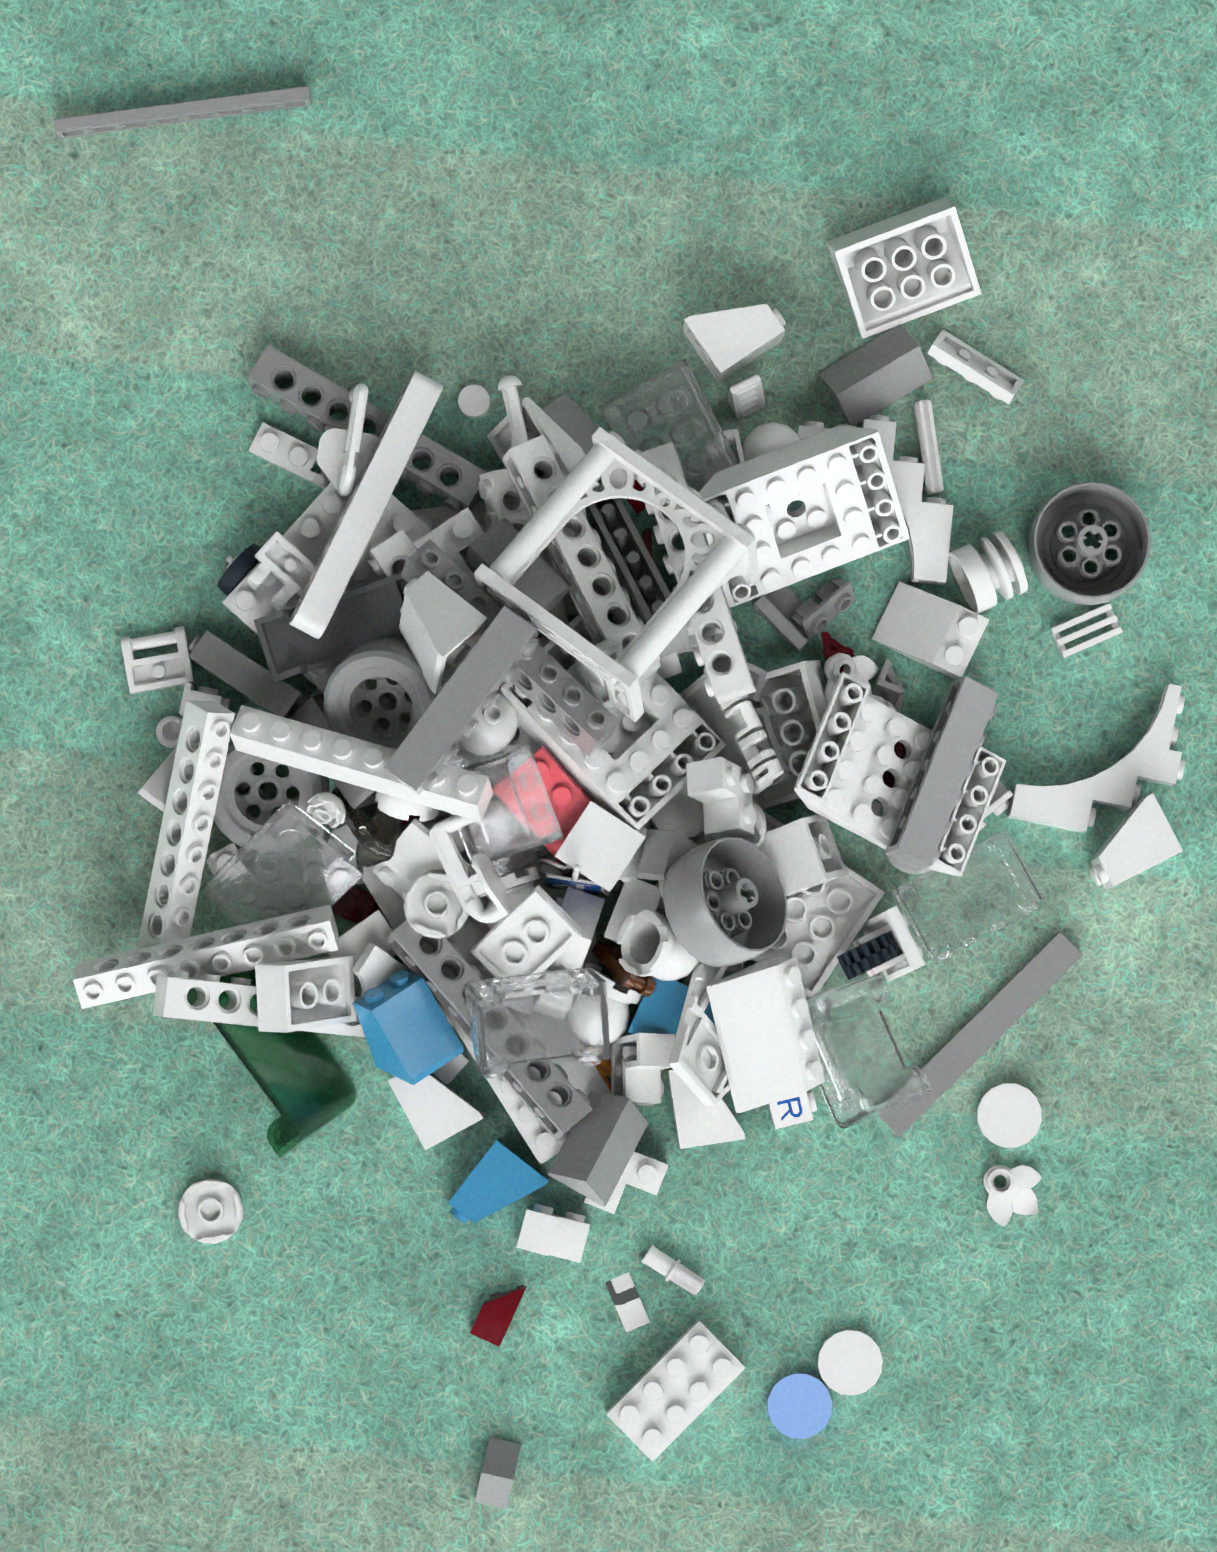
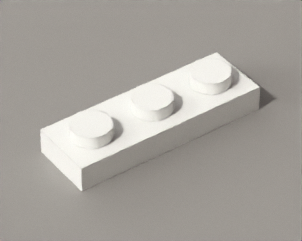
[927,330,1024,404]

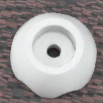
[307,792,346,828]

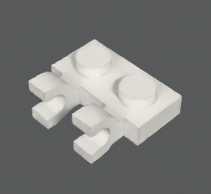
[246,531,316,611]

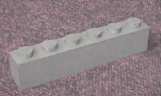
[584,483,690,658]
[384,606,539,795]
[884,676,998,871]

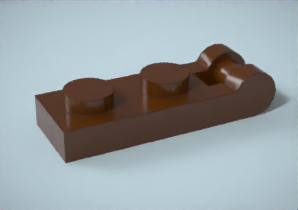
[592,940,656,997]

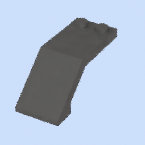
[254,572,408,682]

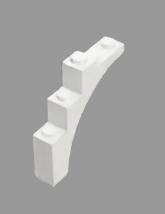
[797,415,953,585]
[1007,684,1185,833]

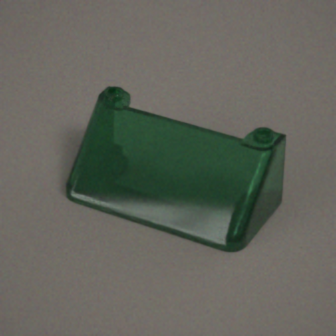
[187,969,357,1158]

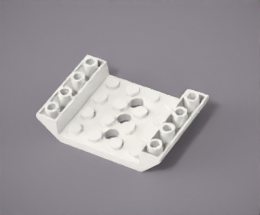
[794,672,1007,876]

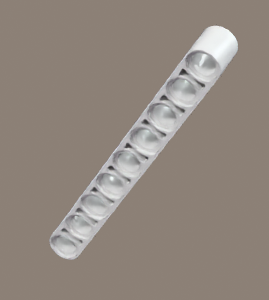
[289,370,443,639]

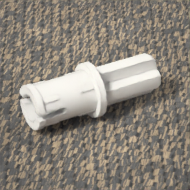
[641,1245,705,1295]

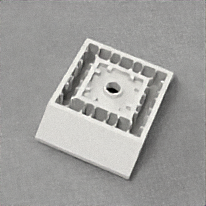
[699,426,910,608]
[500,614,726,831]

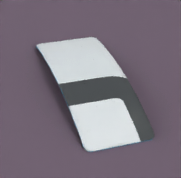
[605,1272,650,1332]

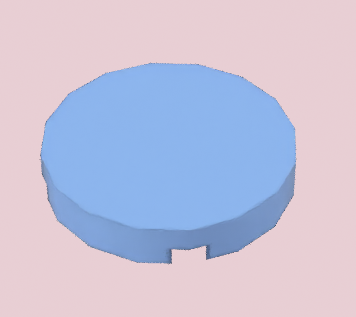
[767,1373,832,1439]

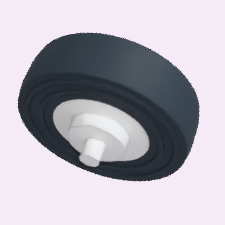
[217,544,261,596]

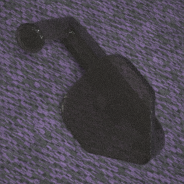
[332,788,401,868]

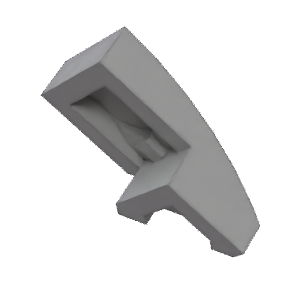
[872,659,904,712]

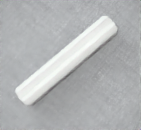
[914,400,944,495]

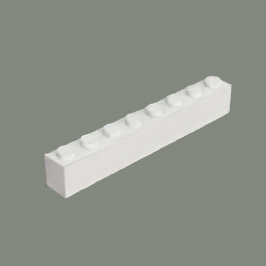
[229,705,493,822]

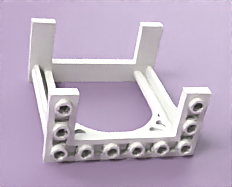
[474,427,759,722]

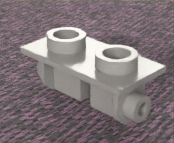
[791,577,856,640]

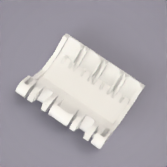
[679,658,784,798]

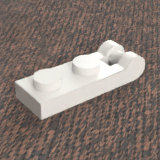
[248,422,331,489]

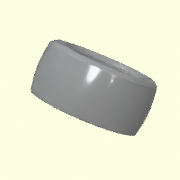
[1027,482,1151,606]
[323,637,442,750]
[213,742,330,853]
[663,837,787,967]

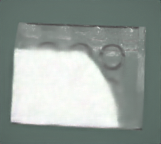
[598,358,739,522]
[201,800,364,926]

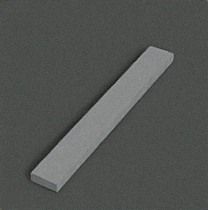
[53,86,312,139]
[876,932,1083,1137]

